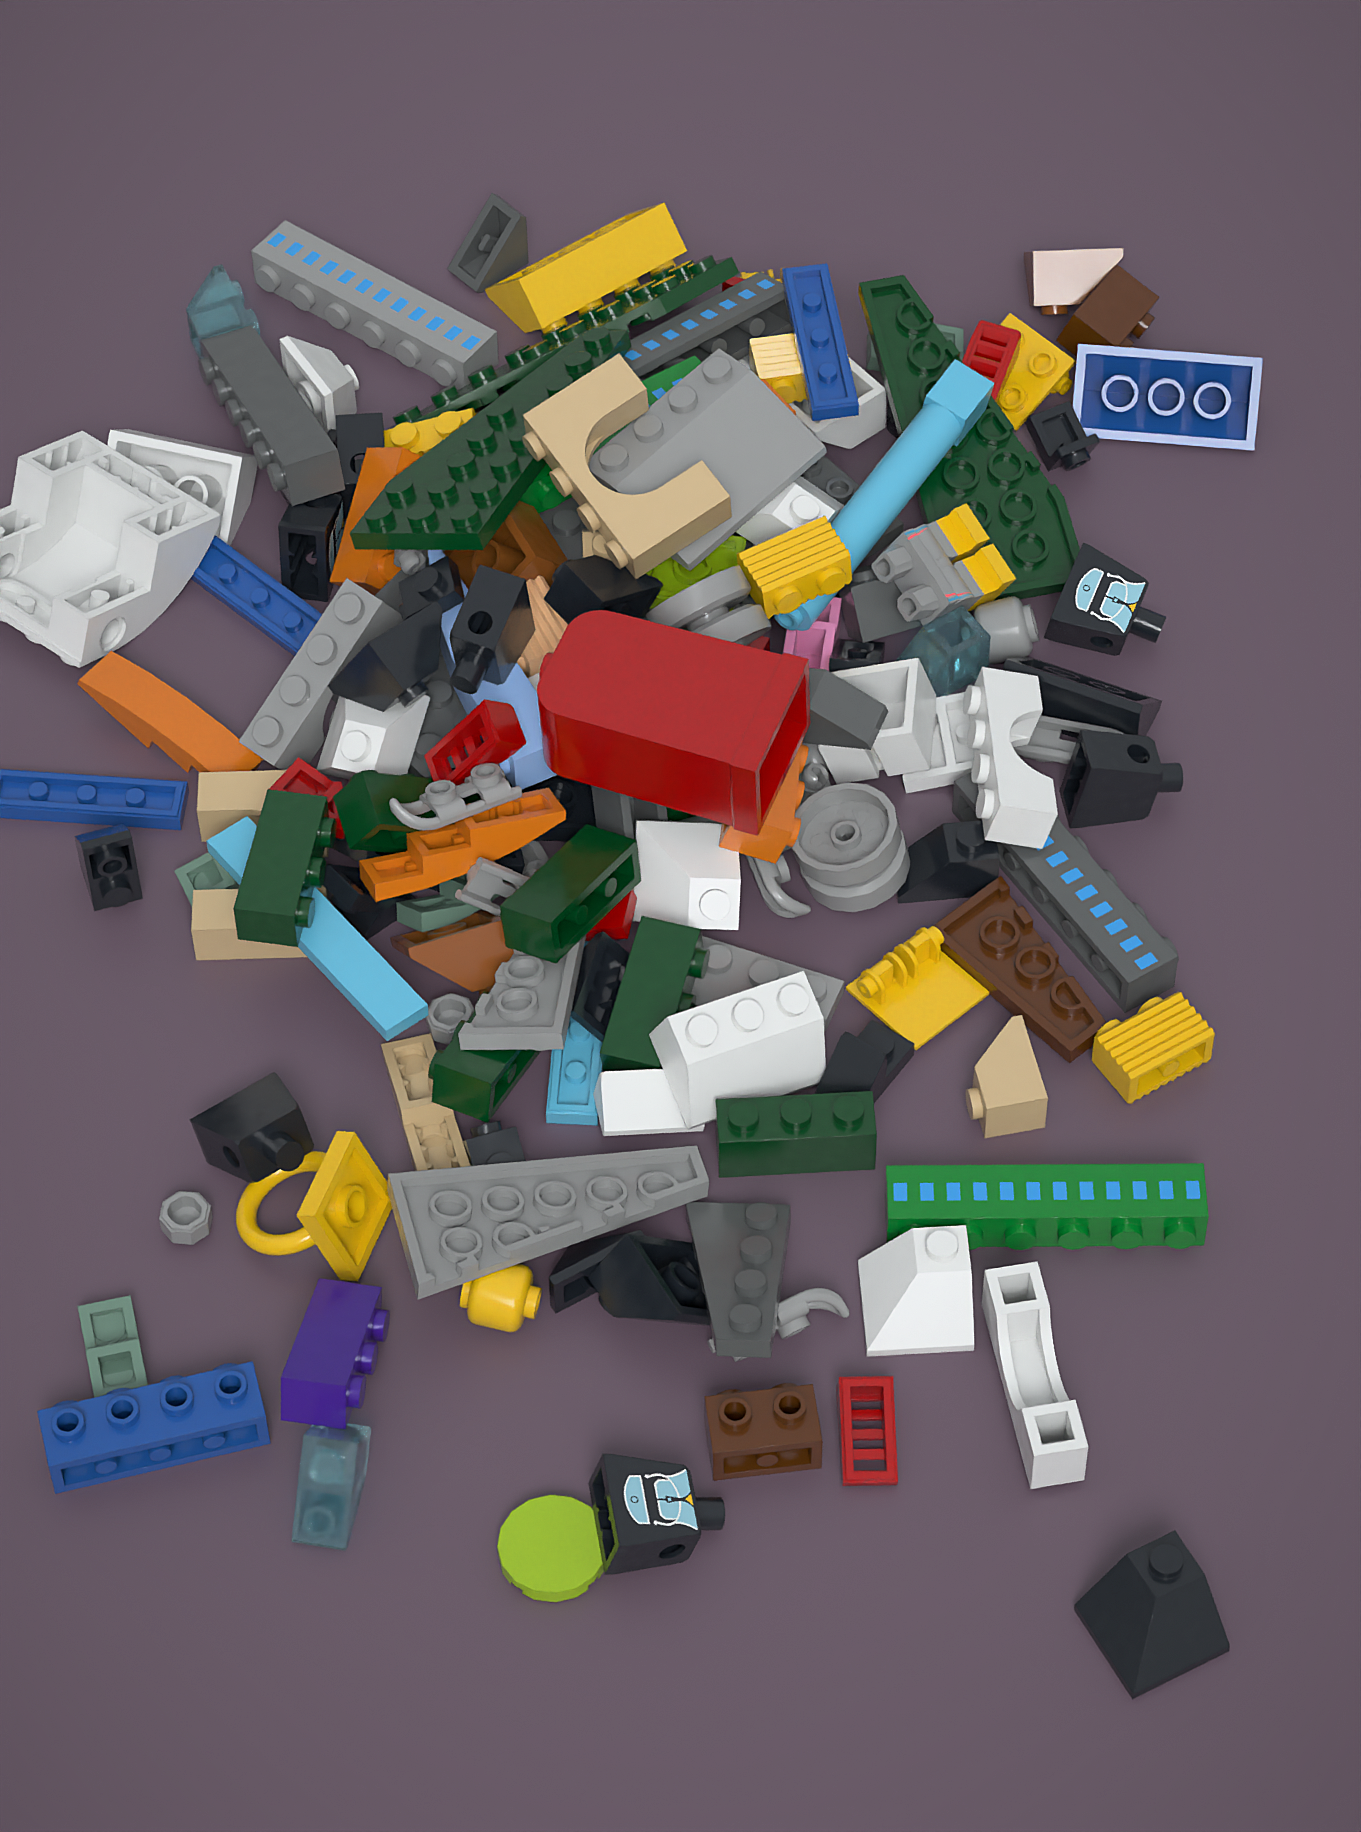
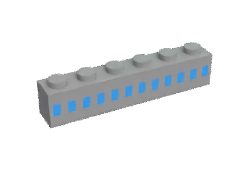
[251,220,499,390]

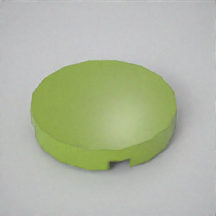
[497,1495,604,1602]

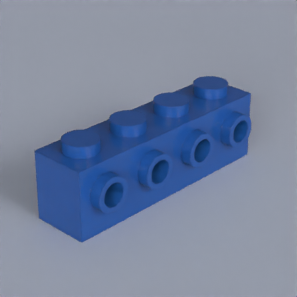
[37,1361,271,1494]

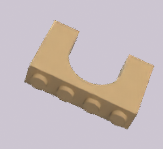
[522,353,732,579]
[191,769,329,960]

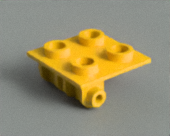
[981,313,1076,431]
[846,926,990,1050]

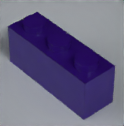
[281,1278,390,1429]

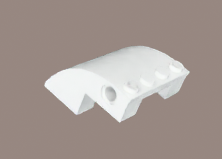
[0,431,221,668]

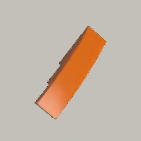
[77,651,263,773]
[359,788,566,902]

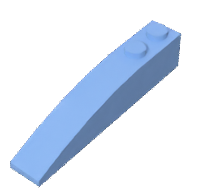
[428,550,557,790]

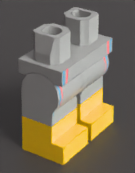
[871,503,1016,628]

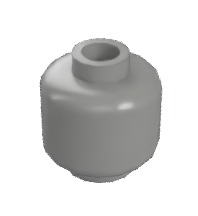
[966,596,1039,664]

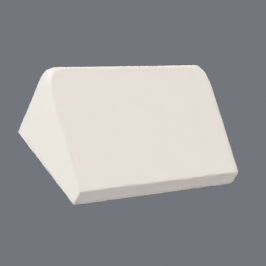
[593,1069,705,1136]

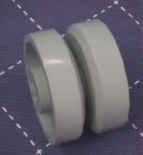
[646,565,772,646]
[792,782,910,912]

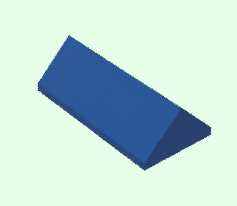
[1073,344,1263,450]

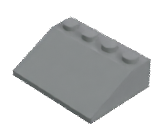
[589,348,827,571]

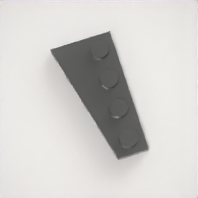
[685,1202,791,1358]

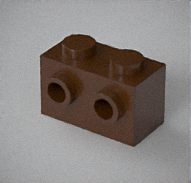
[1056,265,1160,357]
[704,1383,823,1481]

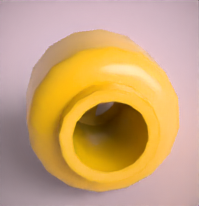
[460,1264,542,1332]

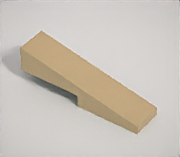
[381,1033,470,1171]

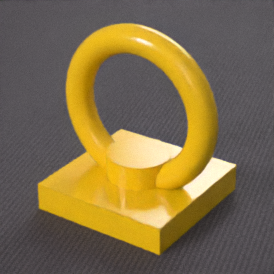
[236,1131,392,1281]

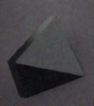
[570,931,630,1043]
[548,1230,645,1314]

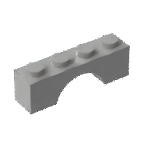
[238,578,404,770]

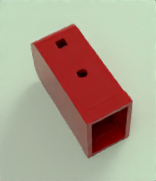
[537,610,810,836]

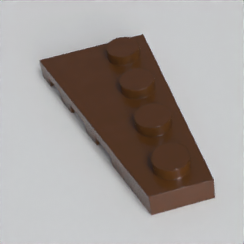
[933,876,1107,1063]

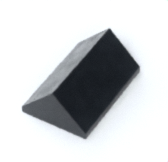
[1003,656,1162,739]

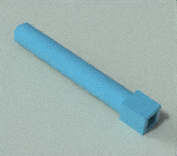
[774,359,995,631]

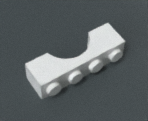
[963,667,1058,849]
[982,1262,1088,1489]

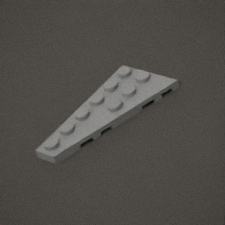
[387,1145,709,1300]

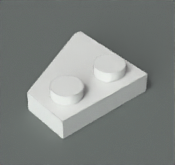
[902,692,974,794]

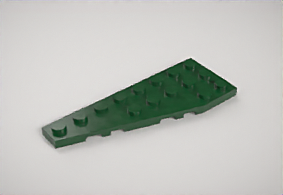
[386,255,739,430]
[858,275,1080,601]
[350,327,632,550]

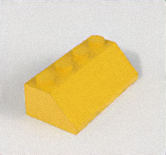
[485,202,687,334]

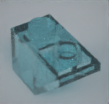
[186,264,260,359]
[896,606,991,698]
[291,1423,372,1550]

